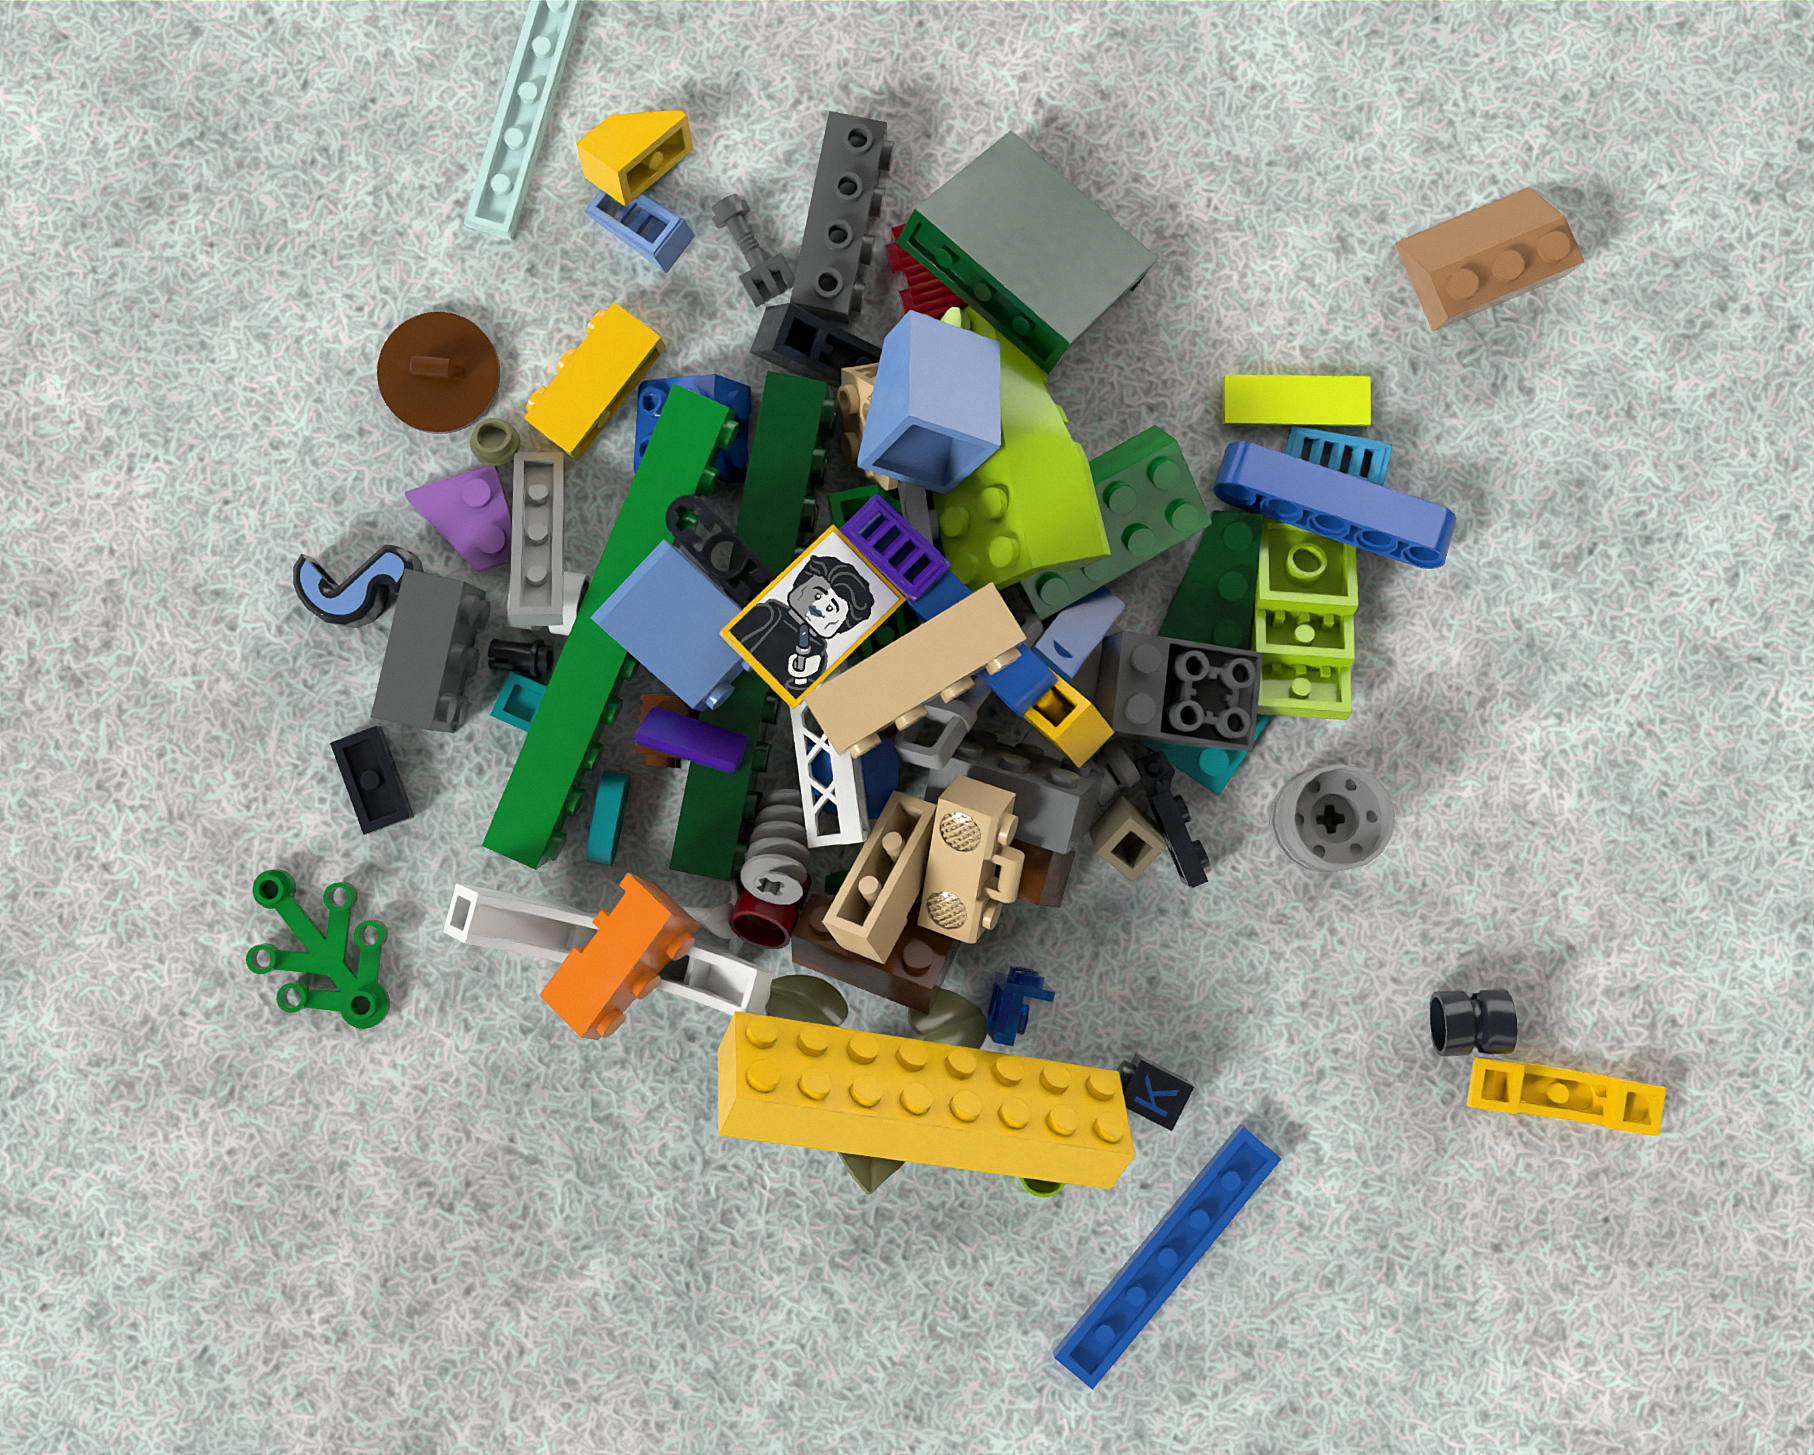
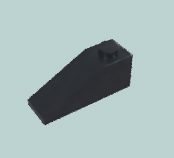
[750,303,882,389]

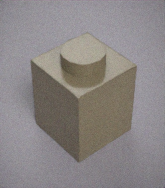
[1089,795,1167,882]

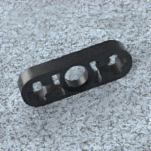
[665,495,777,609]

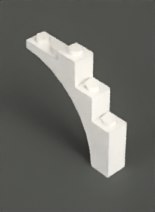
[443,883,774,1016]

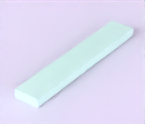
[464,0,584,240]

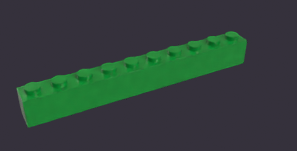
[481,383,739,870]

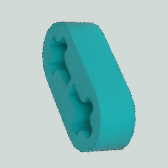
[586,770,631,866]

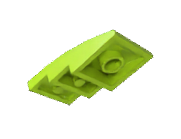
[1250,516,1358,720]

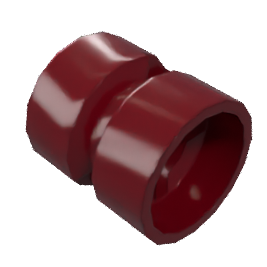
[729,871,812,950]

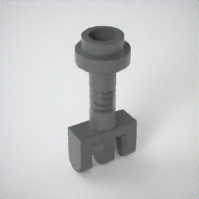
[711,194,795,308]

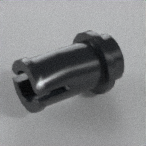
[488,638,554,678]

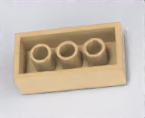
[803,582,1027,759]

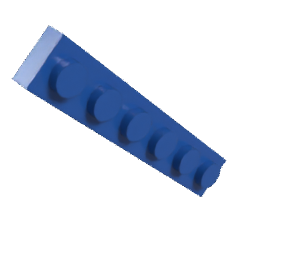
[1053,1124,1281,1390]

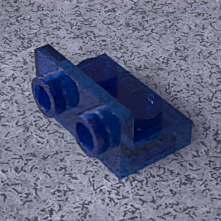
[987,966,1055,1047]

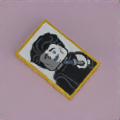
[719,524,907,710]

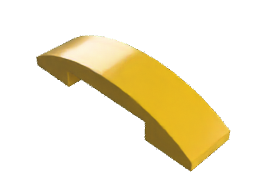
[1466,1056,1666,1137]

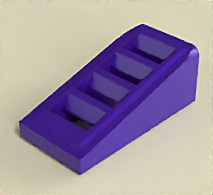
[839,493,951,605]

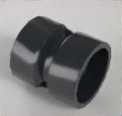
[1429,989,1518,1057]

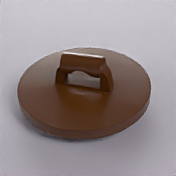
[377,312,500,434]

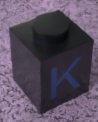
[1117,1053,1194,1131]

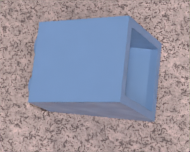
[858,310,1001,495]
[590,539,754,712]

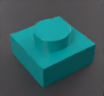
[490,671,547,732]

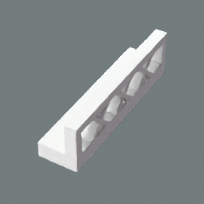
[790,658,870,848]

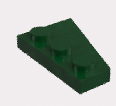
[1157,510,1263,651]

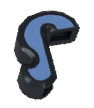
[293,545,424,628]

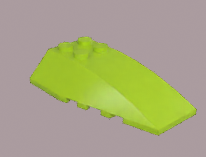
[928,306,1111,593]

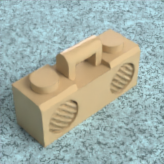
[918,774,1025,943]
[822,791,937,964]

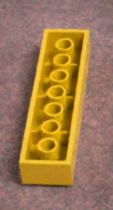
[718,1011,1135,1190]

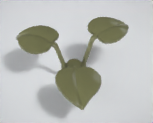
[765,974,988,1195]

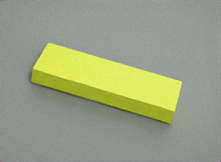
[1222,375,1371,428]

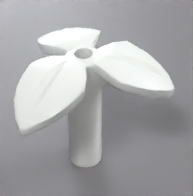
[681,877,744,956]

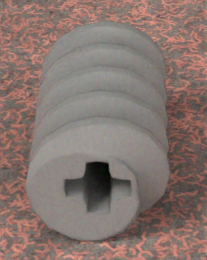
[741,789,821,905]

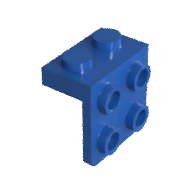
[633,374,752,483]

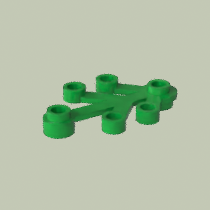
[246,869,390,1029]

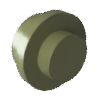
[470,418,520,466]

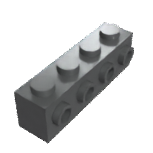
[790,111,895,324]

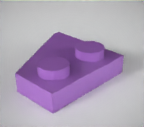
[405,466,512,572]

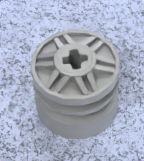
[1269,764,1395,873]

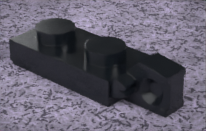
[1133,751,1210,888]

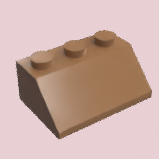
[1395,187,1585,331]

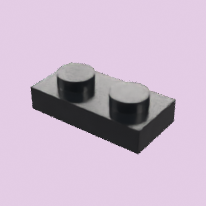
[330,726,415,835]

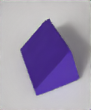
[634,707,748,774]

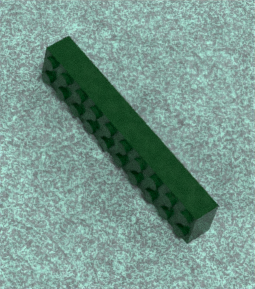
[669,371,838,881]

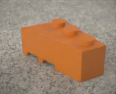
[539,872,701,1040]

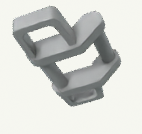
[893,608,1044,770]

